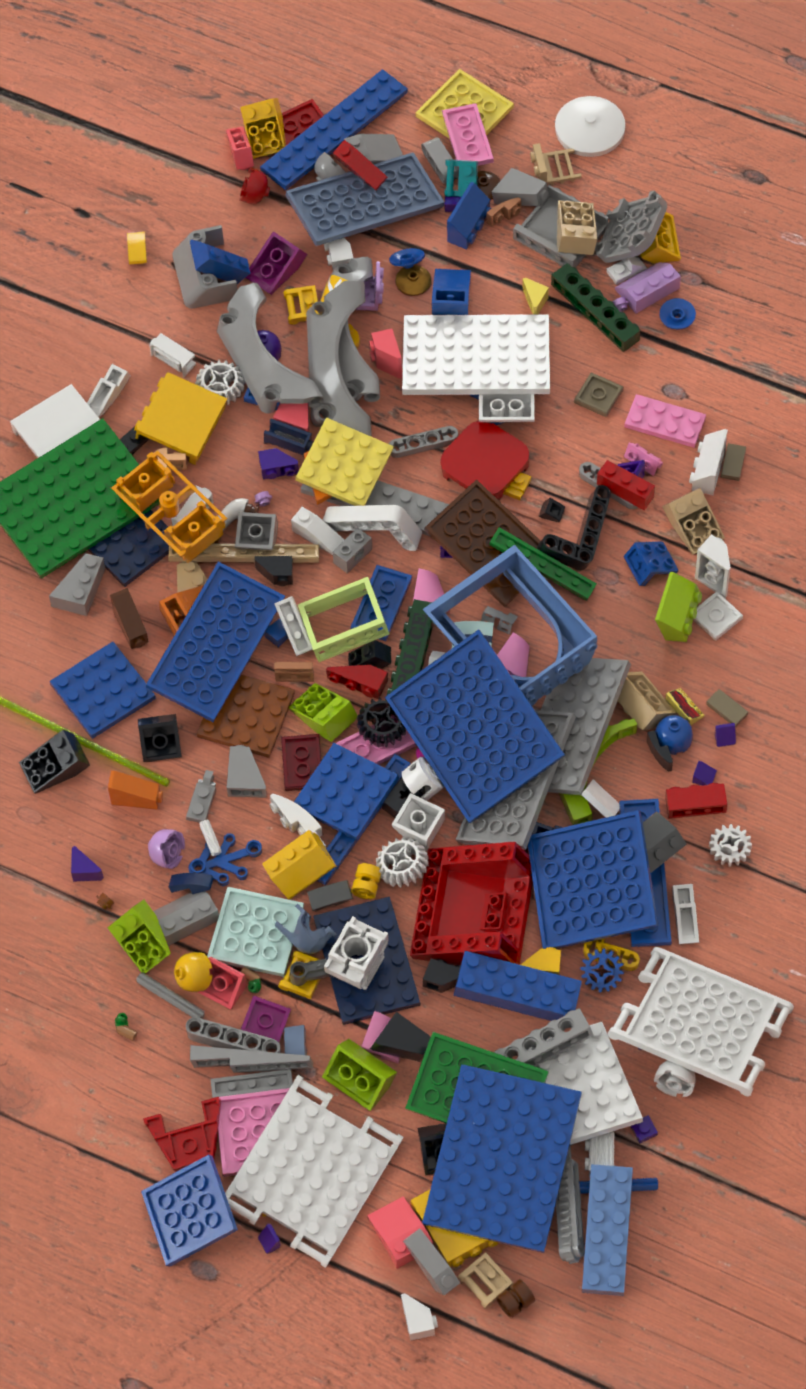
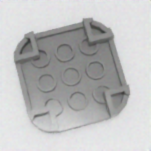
[595,191,667,263]

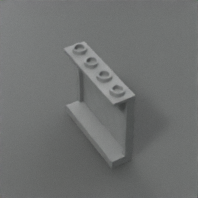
[513,185,609,268]

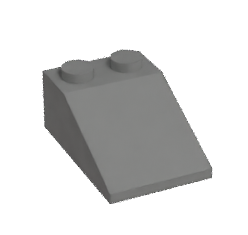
[344,134,403,164]

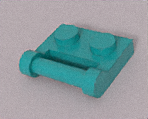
[444,159,478,197]

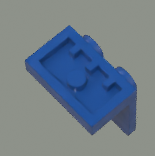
[623,541,678,586]

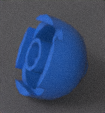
[655,715,693,755]

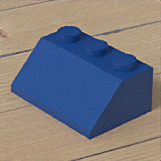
[447,182,492,250]
[190,239,250,284]

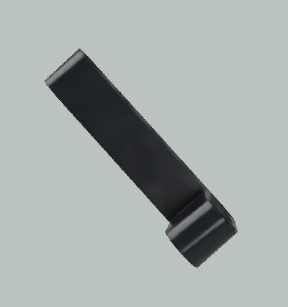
[537,485,611,571]

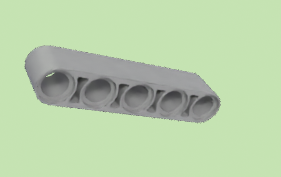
[186,1017,281,1053]

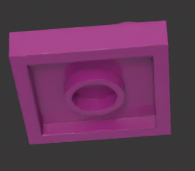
[241,995,291,1042]

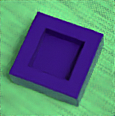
[630,1115,658,1144]

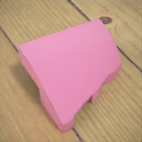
[413,568,449,613]
[498,632,529,677]
[361,1011,400,1064]

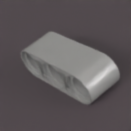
[421,137,459,184]

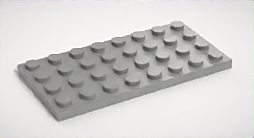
[541,658,631,795]
[455,710,576,850]

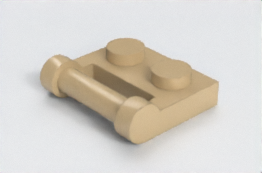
[458,1252,513,1309]

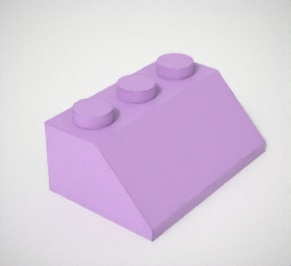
[615,262,681,314]

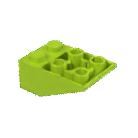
[289,683,358,742]
[107,900,171,974]

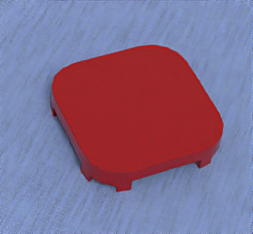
[440,421,529,500]

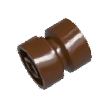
[496,1279,536,1319]

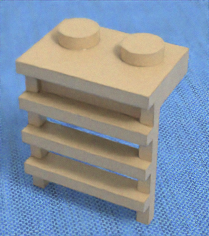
[530,143,582,186]

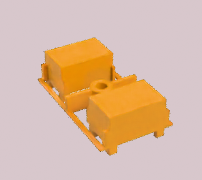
[111,450,227,563]

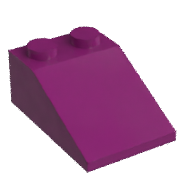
[245,231,308,295]

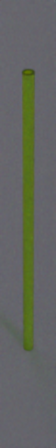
[0,696,170,787]

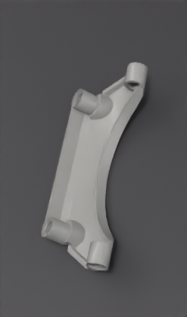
[306,281,372,437]
[217,283,324,414]

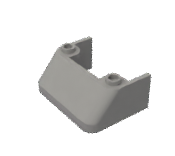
[172,225,237,308]

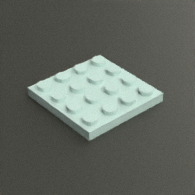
[207,887,304,977]

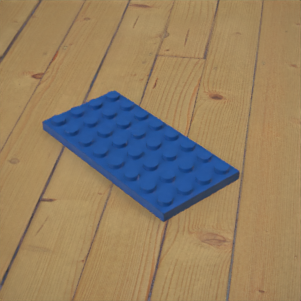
[146,561,285,723]

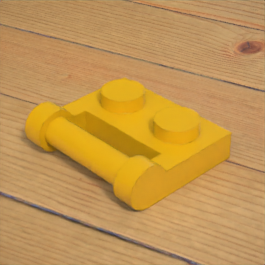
[283,285,318,325]
[278,951,320,999]

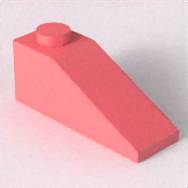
[226,126,254,170]

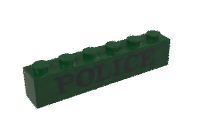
[387,599,434,695]

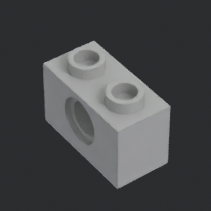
[333,527,372,573]

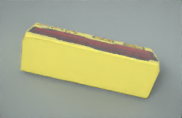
[665,688,705,725]

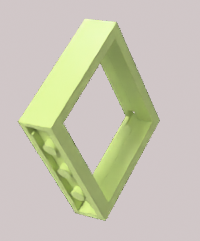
[298,577,390,662]

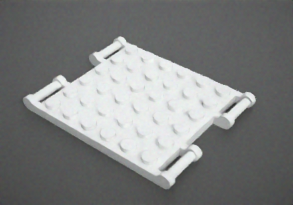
[608,947,794,1096]
[225,1075,404,1268]

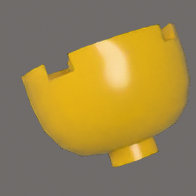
[174,952,212,992]

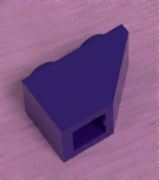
[258,448,299,479]

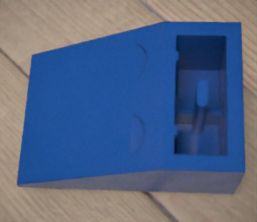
[432,269,471,315]

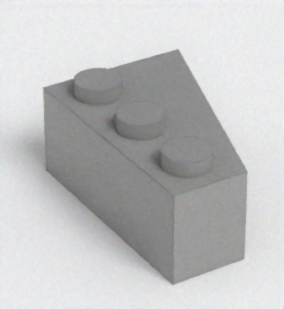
[49,553,105,616]

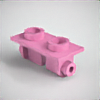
[624,442,663,476]

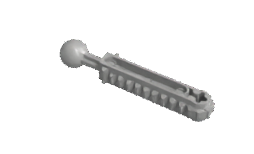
[556,1144,585,1264]

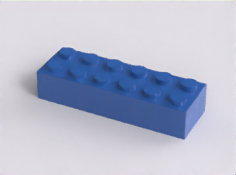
[453,951,582,1021]

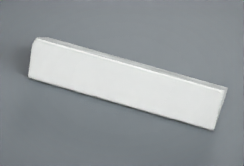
[274,596,313,656]

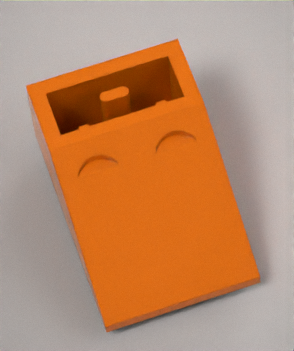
[159,585,204,636]

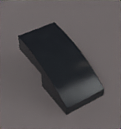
[647,730,673,772]

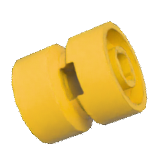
[351,863,381,900]

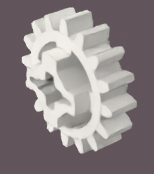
[709,824,752,867]

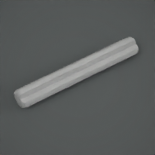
[136,972,205,1019]

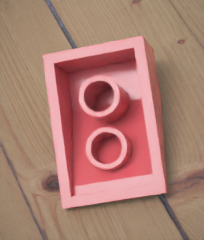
[367,1196,433,1269]

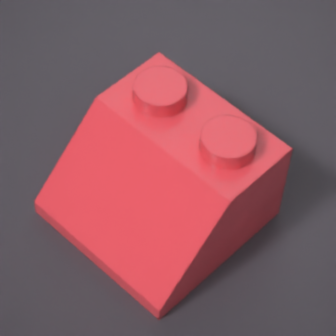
[369,328,402,379]

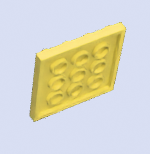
[416,69,514,139]
[295,418,394,506]

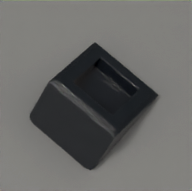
[539,498,566,523]

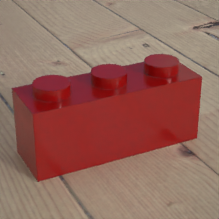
[597,460,655,511]
[665,783,728,819]

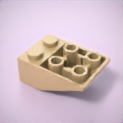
[557,200,597,255]
[662,488,725,555]

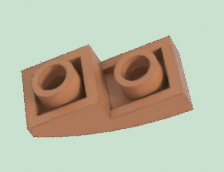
[486,197,521,227]

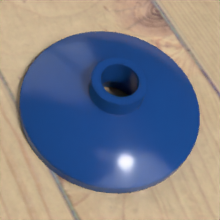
[389,248,425,269]
[659,298,696,330]

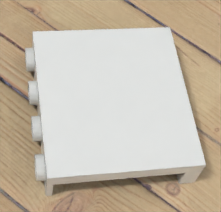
[10,384,100,458]

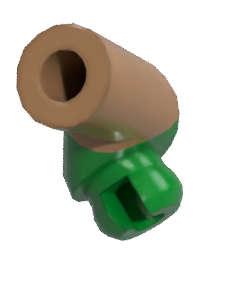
[241,967,261,993]
[115,1013,138,1041]

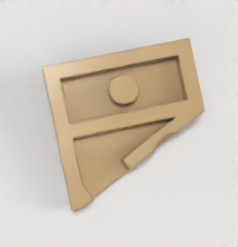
[177,561,208,592]

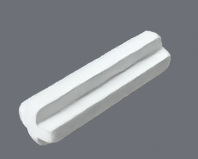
[199,820,221,856]

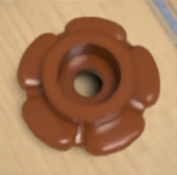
[96,893,115,910]

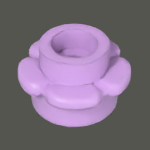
[613,297,629,312]
[254,491,272,507]

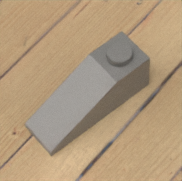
[403,1229,460,1295]

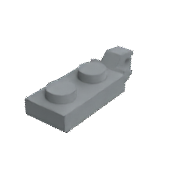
[186,770,216,823]

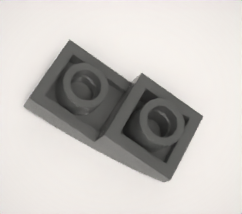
[307,880,353,912]

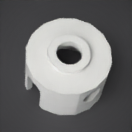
[402,757,444,801]

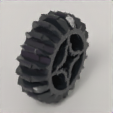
[357,696,406,748]

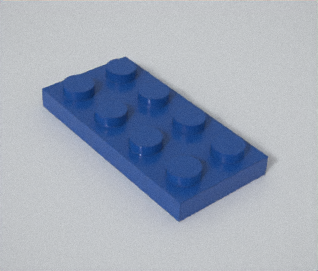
[351,565,412,641]

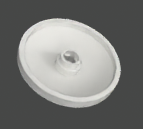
[555,96,625,157]

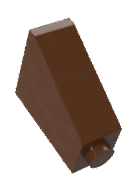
[110,588,149,649]

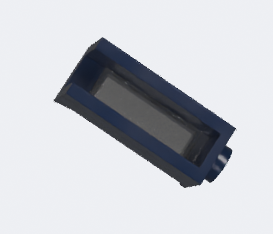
[264,419,314,457]

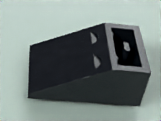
[19,730,90,794]

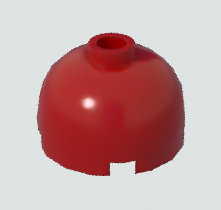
[239,167,270,204]

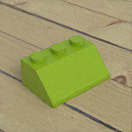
[655,572,702,642]
[322,1039,397,1111]

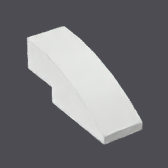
[87,364,131,418]
[672,884,699,944]

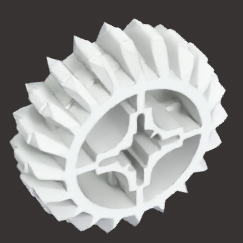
[195,360,245,405]
[376,836,429,888]

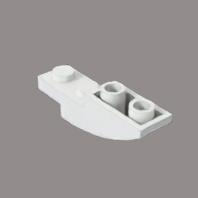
[269,794,326,848]

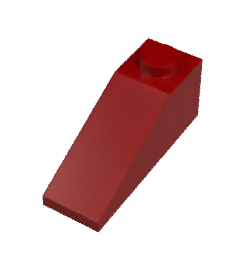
[333,140,388,191]

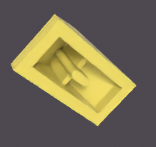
[522,278,549,315]

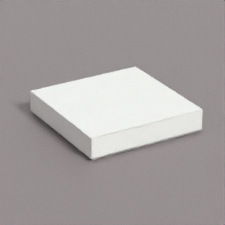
[693,591,743,641]
[582,779,620,818]

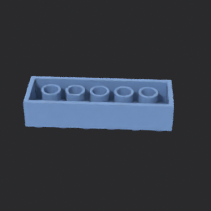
[582,1164,633,1296]

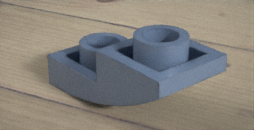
[284,1025,307,1055]

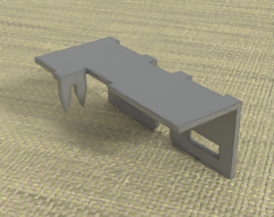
[481,606,518,635]

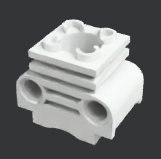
[324,916,389,990]

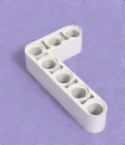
[323,505,422,551]

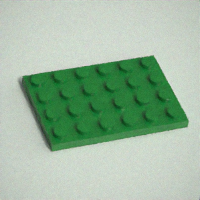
[405,1032,549,1124]

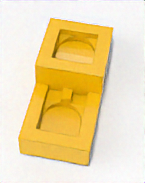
[127,232,147,265]

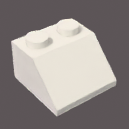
[392,793,445,851]

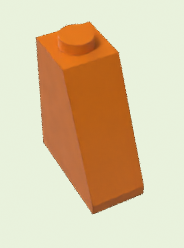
[108,770,163,810]

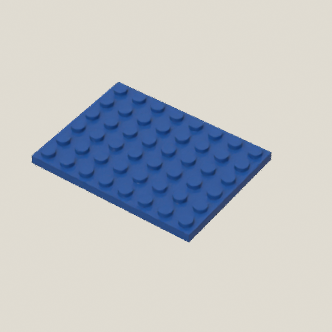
[385,629,566,823]
[422,1064,582,1253]

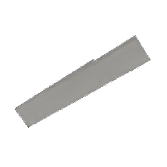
[190,1045,313,1073]

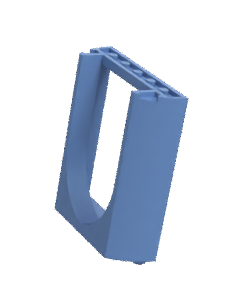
[423,545,597,706]

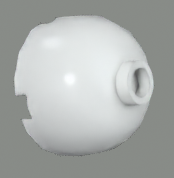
[654,1060,696,1097]

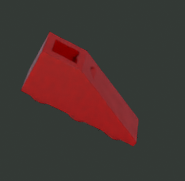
[326,665,388,699]

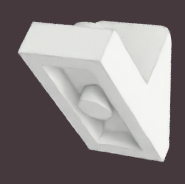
[607,256,647,285]

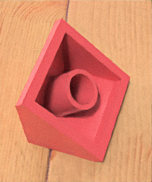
[198,957,247,1010]

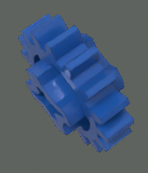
[580,948,625,992]

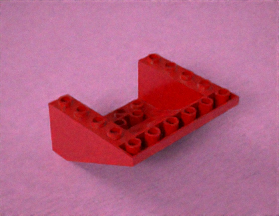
[410,842,533,966]

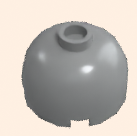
[314,152,346,181]

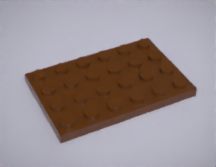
[424,479,540,607]

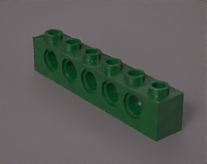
[551,263,640,352]

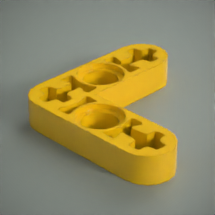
[583,938,640,971]

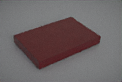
[281,734,322,791]

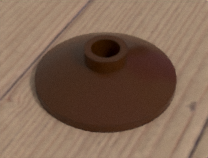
[477,171,501,200]

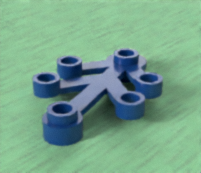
[188,833,262,886]

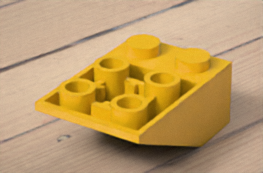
[240,98,286,159]

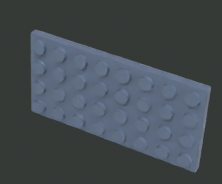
[286,152,445,246]

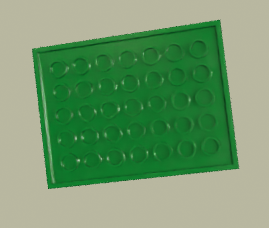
[0,418,160,579]

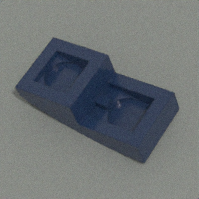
[168,873,213,894]

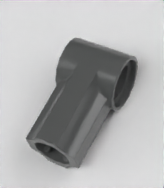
[289,959,330,986]

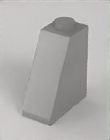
[492,168,549,206]
[227,745,267,798]

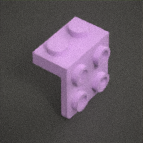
[356,262,384,311]

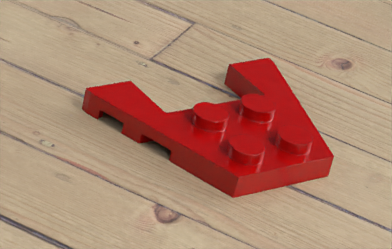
[143,1096,221,1172]

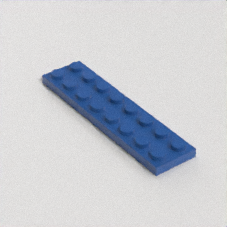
[619,799,672,947]

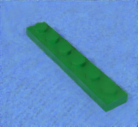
[489,527,597,601]

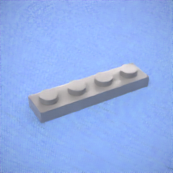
[210,1069,293,1098]

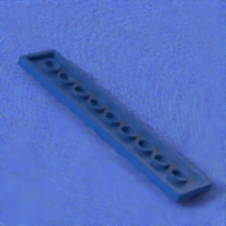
[260,69,408,191]

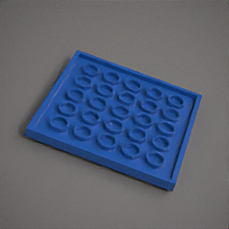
[528,810,658,949]

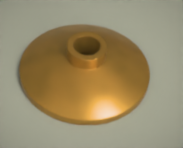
[396,265,431,296]

